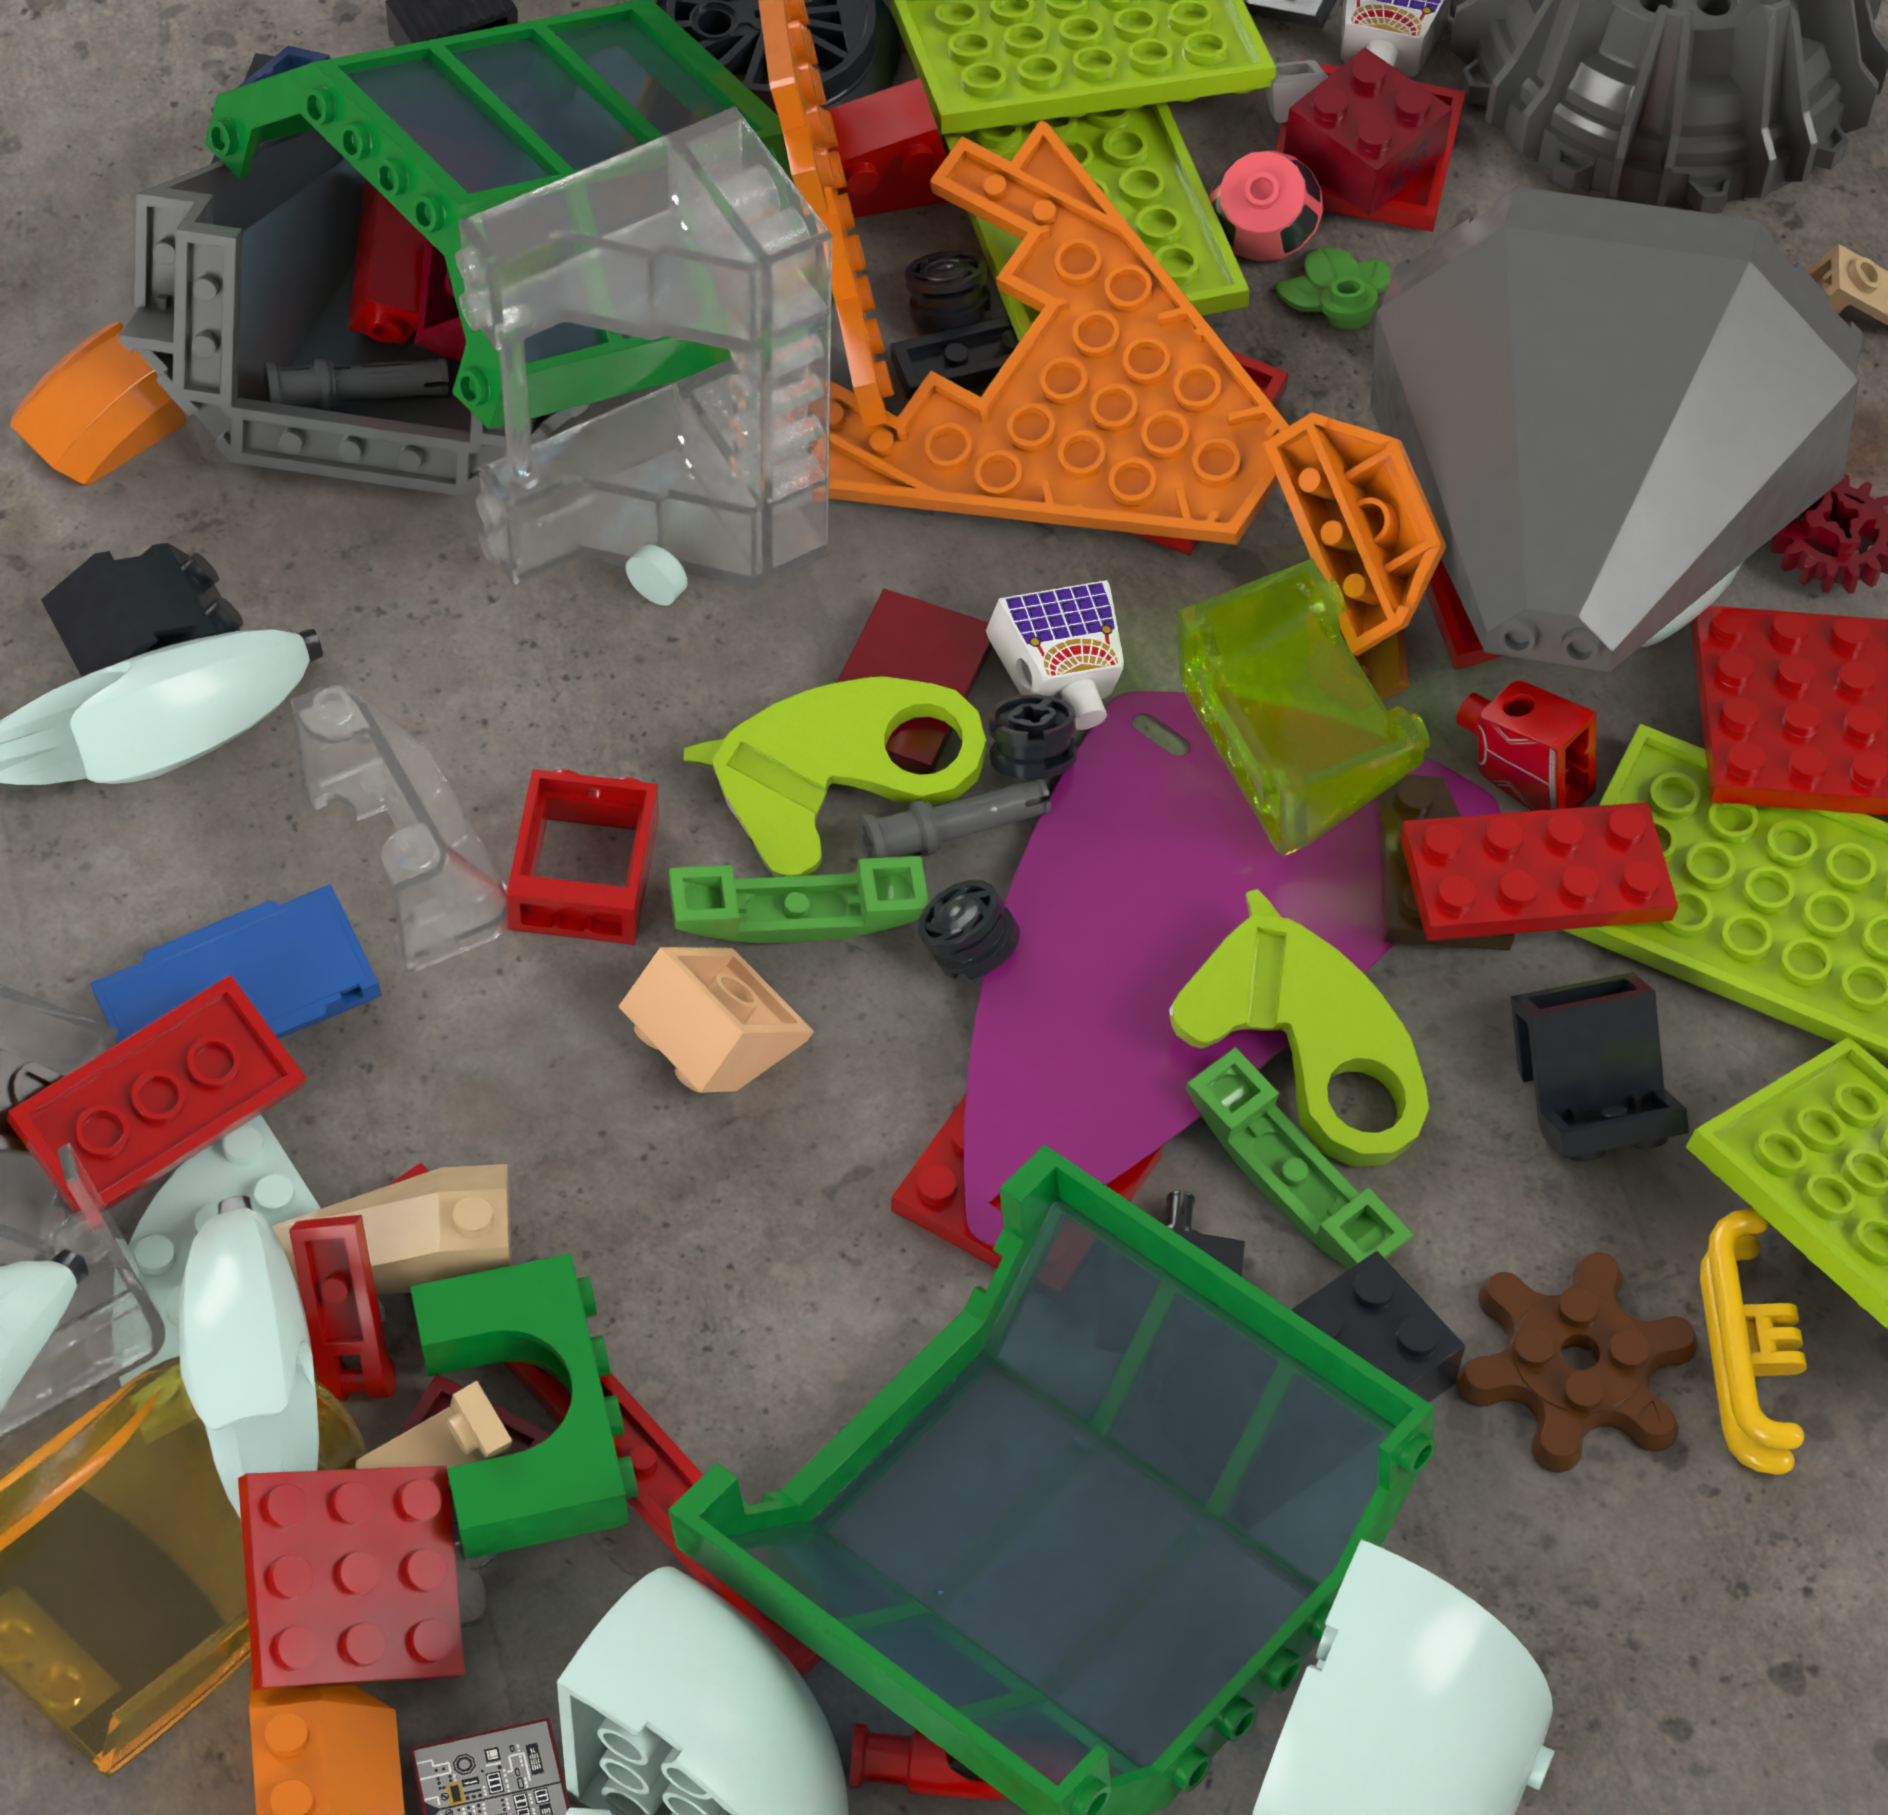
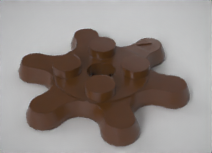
[1456,1252,1698,1473]

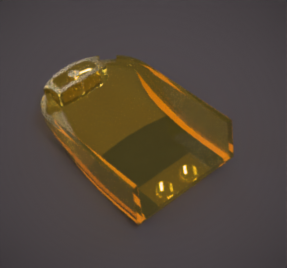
[0,1356,367,1779]

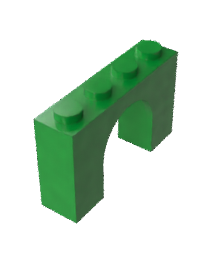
[410,1253,638,1560]

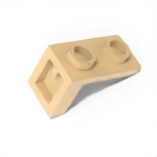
[1805,244,1888,325]
[355,1381,512,1488]

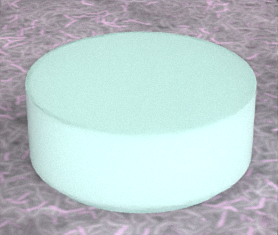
[625,544,687,606]

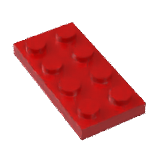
[1399,802,1678,941]
[7,974,306,1226]

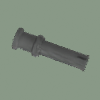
[263,357,449,411]
[858,779,1051,858]

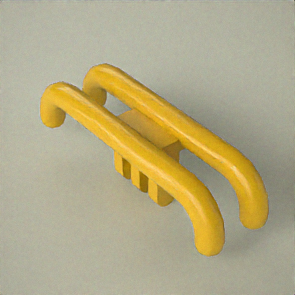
[1700,1208,1807,1475]

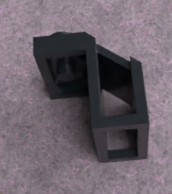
[41,543,244,677]
[1510,972,1689,1161]

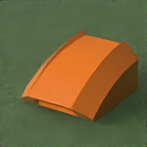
[10,322,186,485]

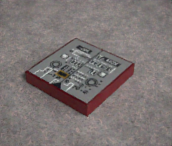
[410,1717,570,1815]

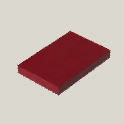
[837,588,993,774]

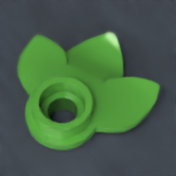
[1275,247,1392,330]

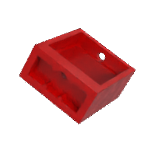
[506,769,659,945]

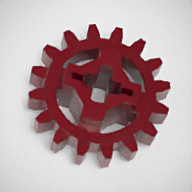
[1770,474,1888,594]

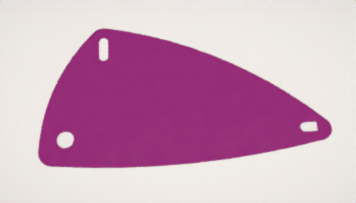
[964,691,1501,1246]

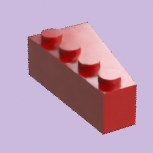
[704,78,949,239]

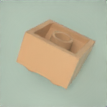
[618,947,814,1093]

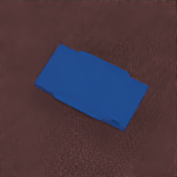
[90,884,382,1044]

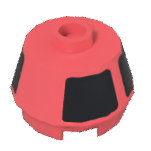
[1209,150,1323,263]

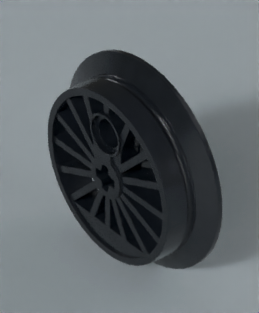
[656,0,900,135]

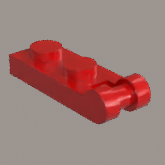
[289,1215,396,1403]

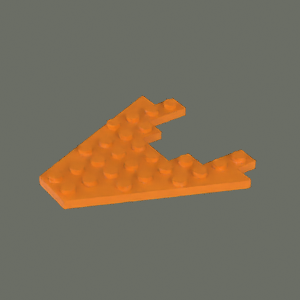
[758,0,894,428]
[766,120,1289,545]

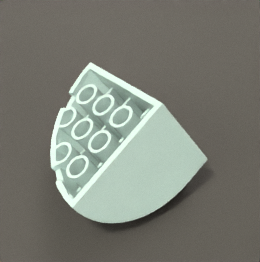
[1252,1539,1555,1815]
[557,1566,849,1815]

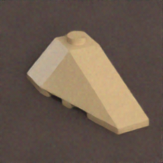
[271,1164,511,1299]

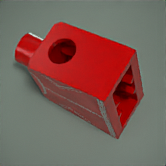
[1456,680,1596,811]

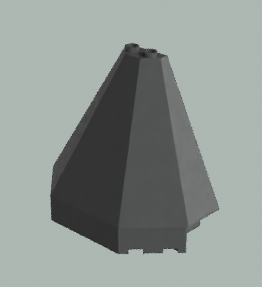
[118,101,615,497]
[1370,186,1864,672]

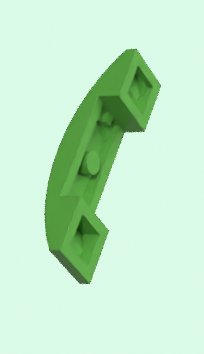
[668,856,929,944]
[1186,1047,1413,1269]

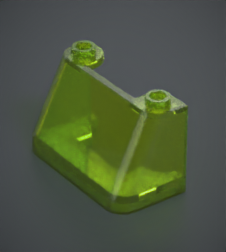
[1177,558,1430,856]

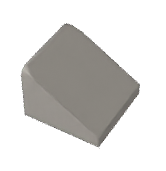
[1265,60,1328,123]

